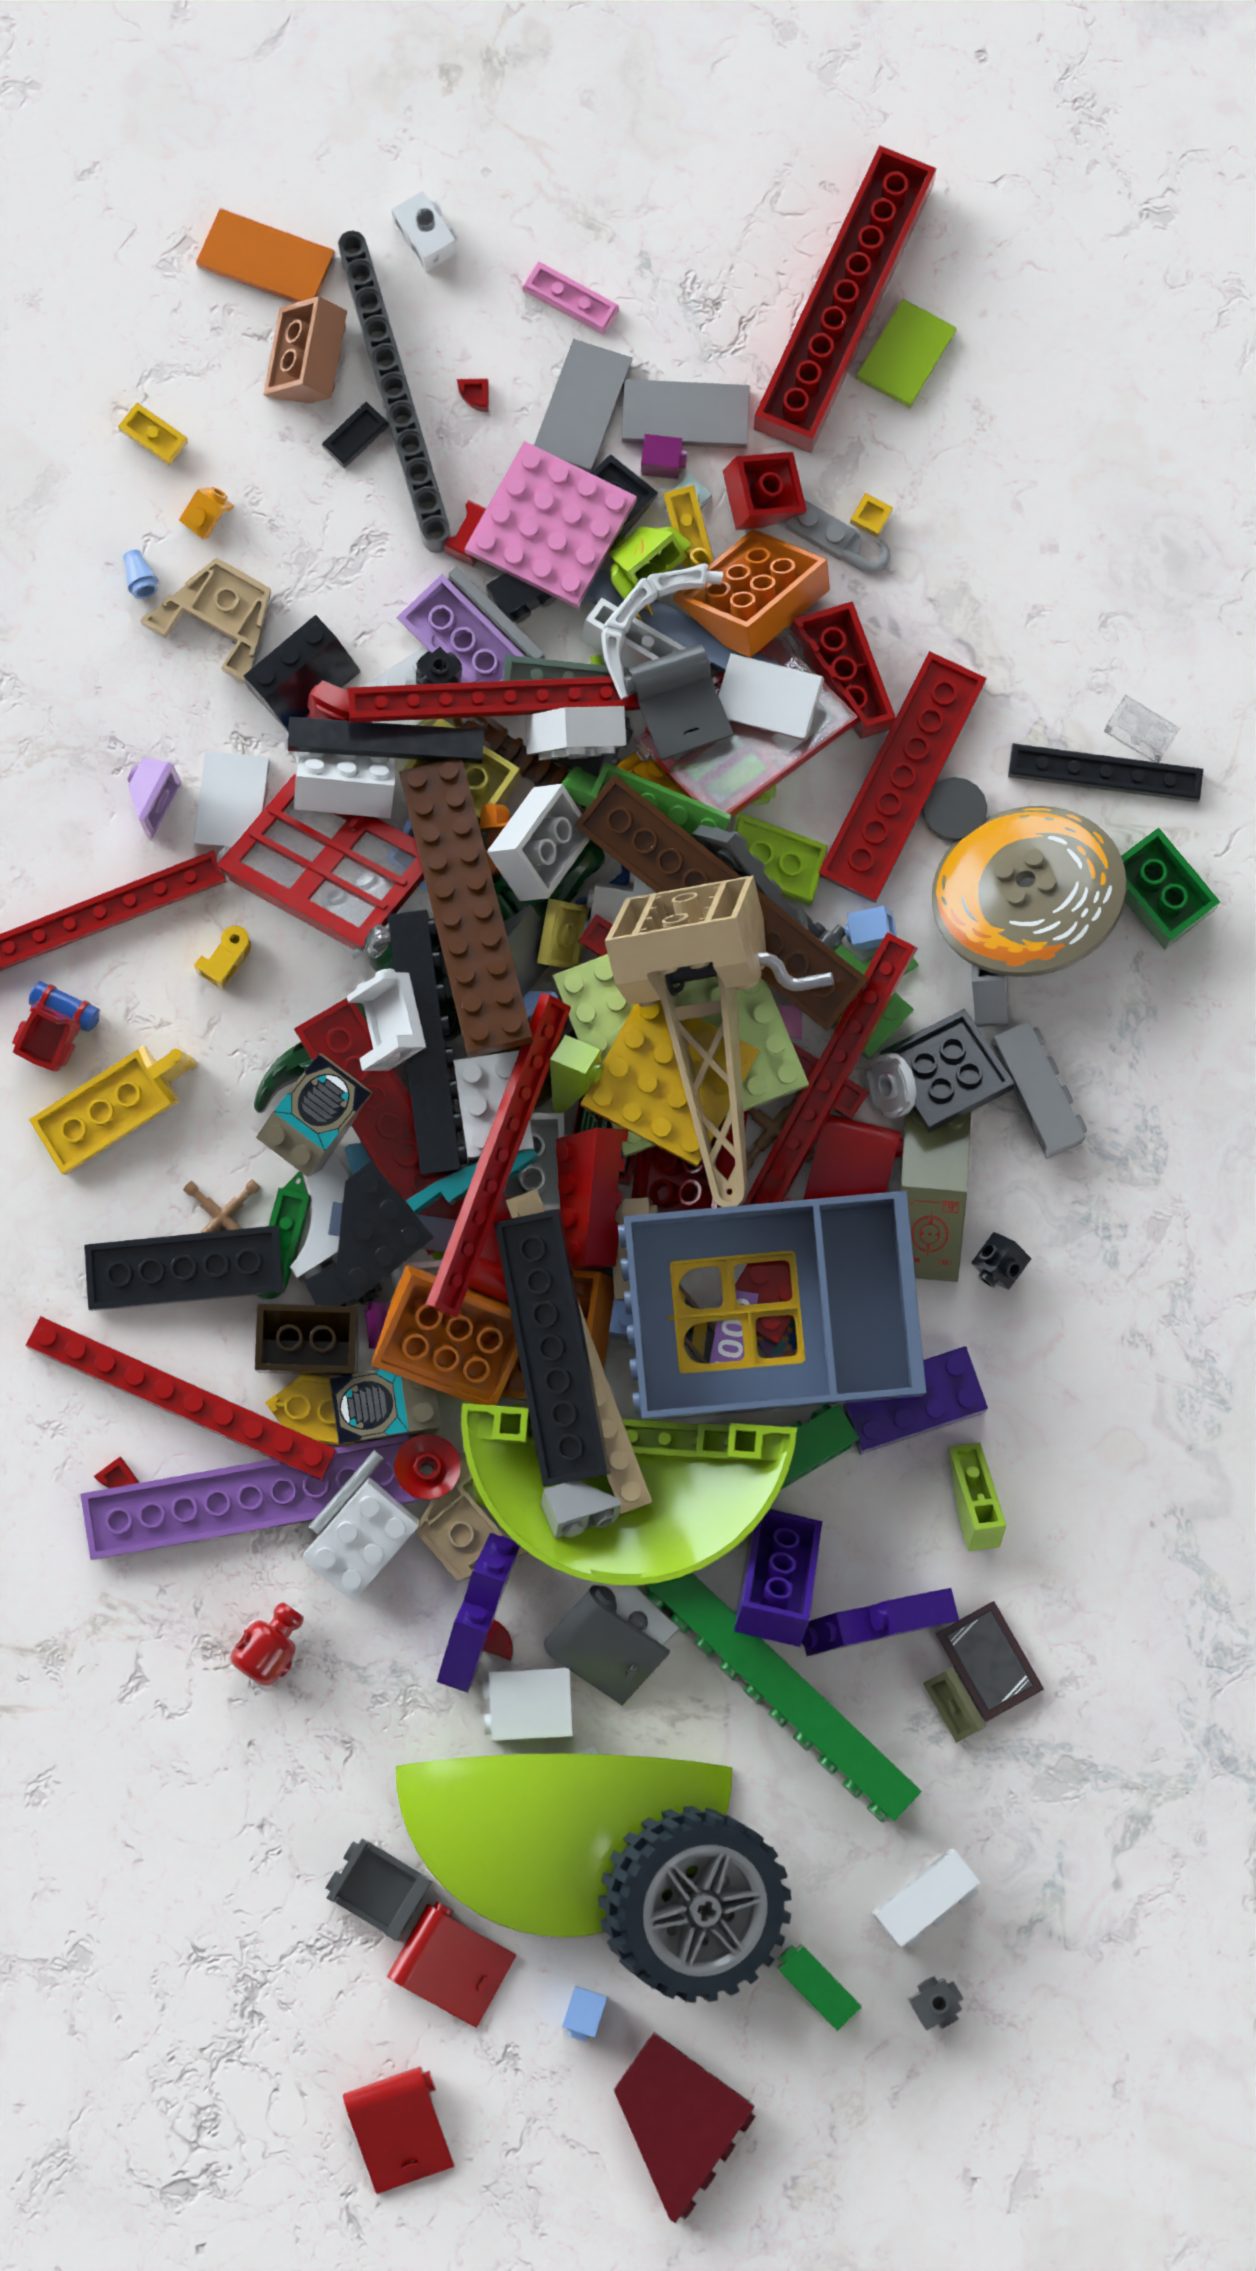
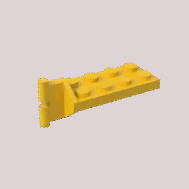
[29,1046,197,1175]

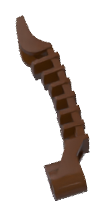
[453,717,586,814]

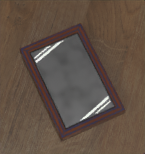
[935,1601,1044,1723]

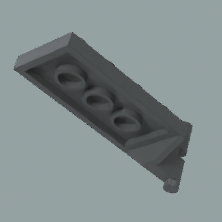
[692,825,826,938]

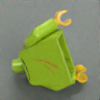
[609,526,709,622]

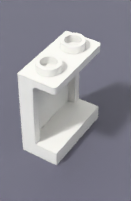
[347,969,426,1071]
[483,1668,574,1741]

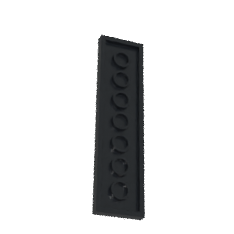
[494,1209,611,1487]

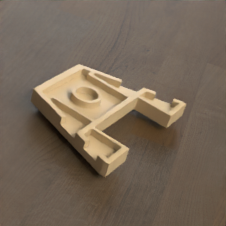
[140,557,271,684]
[414,1448,529,1582]

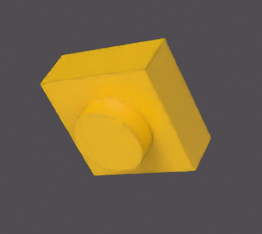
[850,493,893,538]

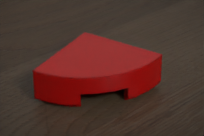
[457,378,489,412]
[94,1456,140,1488]
[484,1619,513,1661]

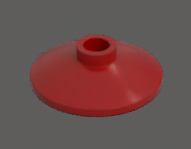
[394,1434,461,1500]

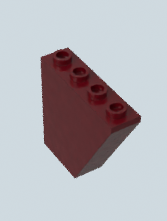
[614,2031,756,2223]

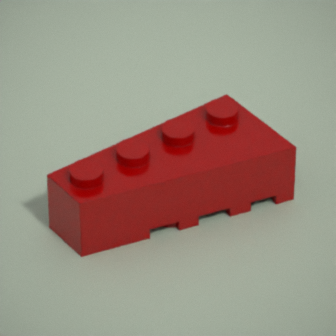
[788,601,896,739]
[556,1128,628,1271]

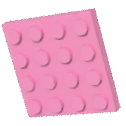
[464,441,637,609]

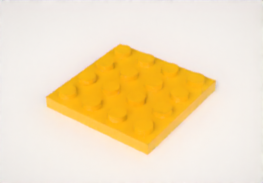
[580,1000,760,1168]

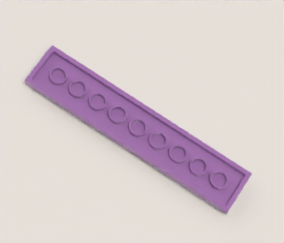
[80,1434,420,1560]

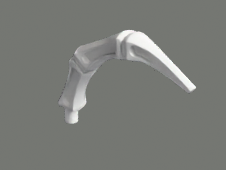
[601,563,723,700]

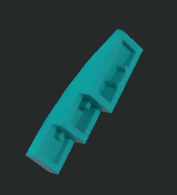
[406,1149,539,1214]

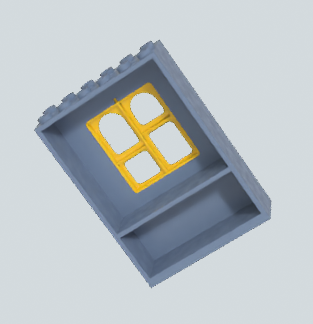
[618,1191,926,1421]

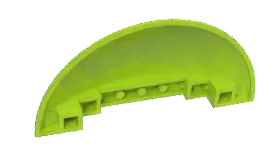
[461,1403,798,1586]
[396,1754,733,1938]

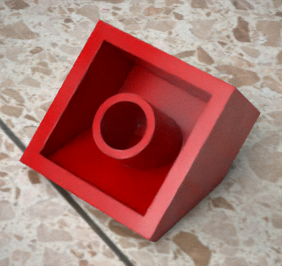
[722,452,807,530]

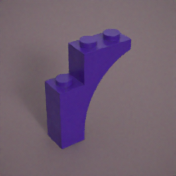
[436,1533,521,1693]
[802,1588,959,1657]

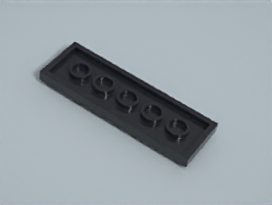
[84,1225,285,1311]

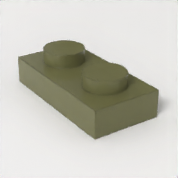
[923,1667,986,1743]

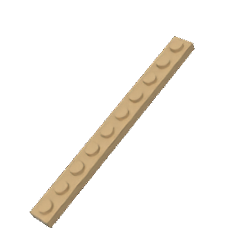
[506,1189,652,1515]

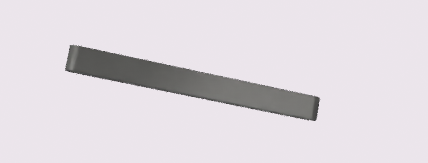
[338,230,451,553]

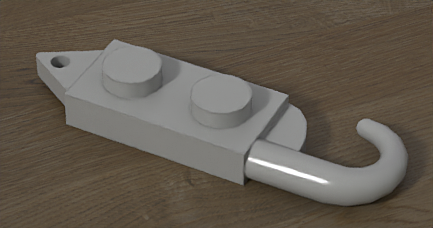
[785,499,890,574]

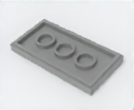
[534,338,633,473]
[621,379,750,448]

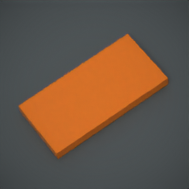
[196,208,336,303]

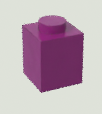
[641,434,688,479]

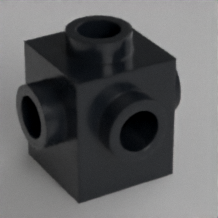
[415,647,462,685]
[971,1232,1032,1290]

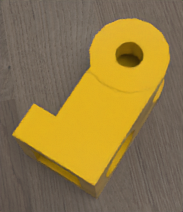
[194,926,251,990]

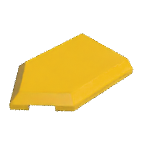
[264,1374,360,1446]

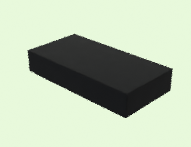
[322,402,389,468]

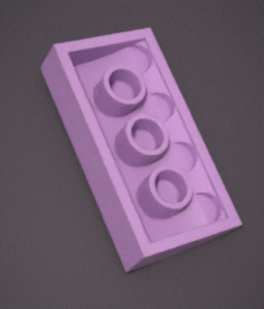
[396,574,525,683]

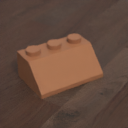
[263,296,347,404]

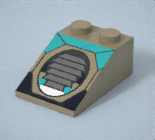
[256,1053,373,1177]
[329,1369,442,1445]

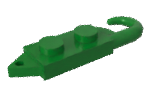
[256,1171,312,1300]

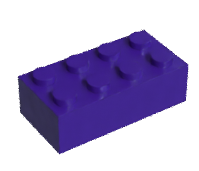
[842,1346,988,1455]
[734,1509,822,1647]

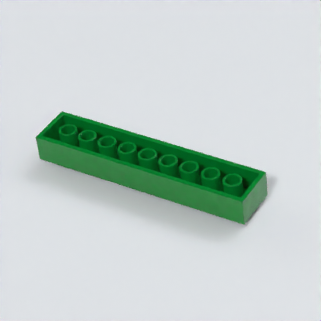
[645,1573,922,1822]

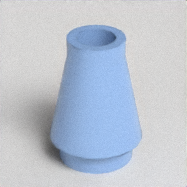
[123,550,158,599]

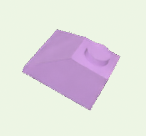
[128,758,181,838]

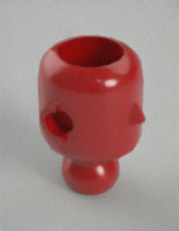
[230,1602,304,1686]

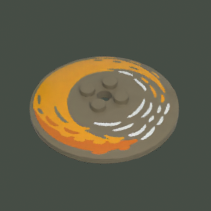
[932,806,1127,977]

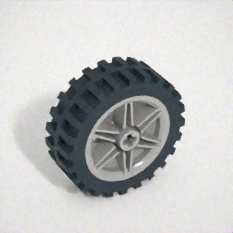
[599,1806,792,2003]

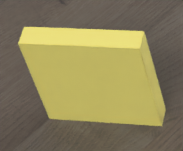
[537,898,589,969]

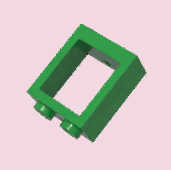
[777,1944,862,2031]

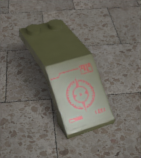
[900,1108,971,1282]

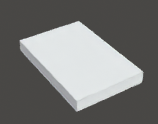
[719,653,824,740]
[193,751,270,852]

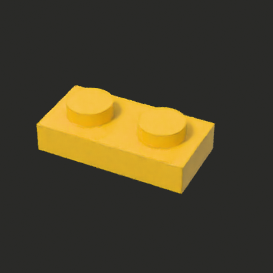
[118,403,188,465]

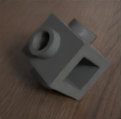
[907,1976,963,2031]

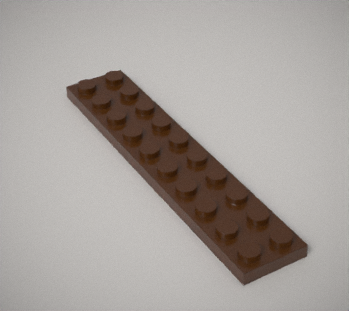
[399,759,533,1059]
[574,774,869,1031]

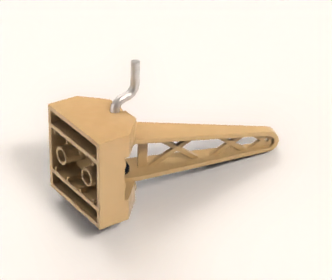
[605,875,834,1207]

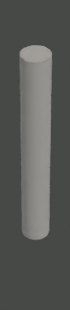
[308,1450,384,1535]

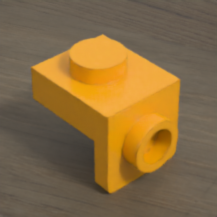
[179,487,234,539]

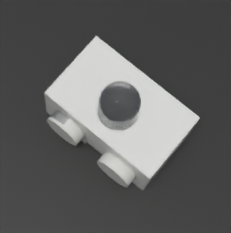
[391,191,458,272]
[615,1585,679,1646]

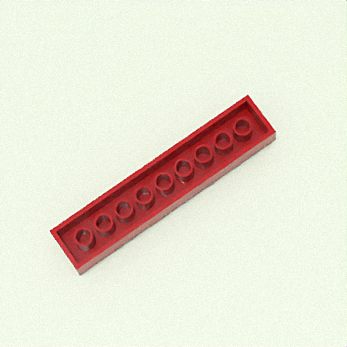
[754,145,937,453]

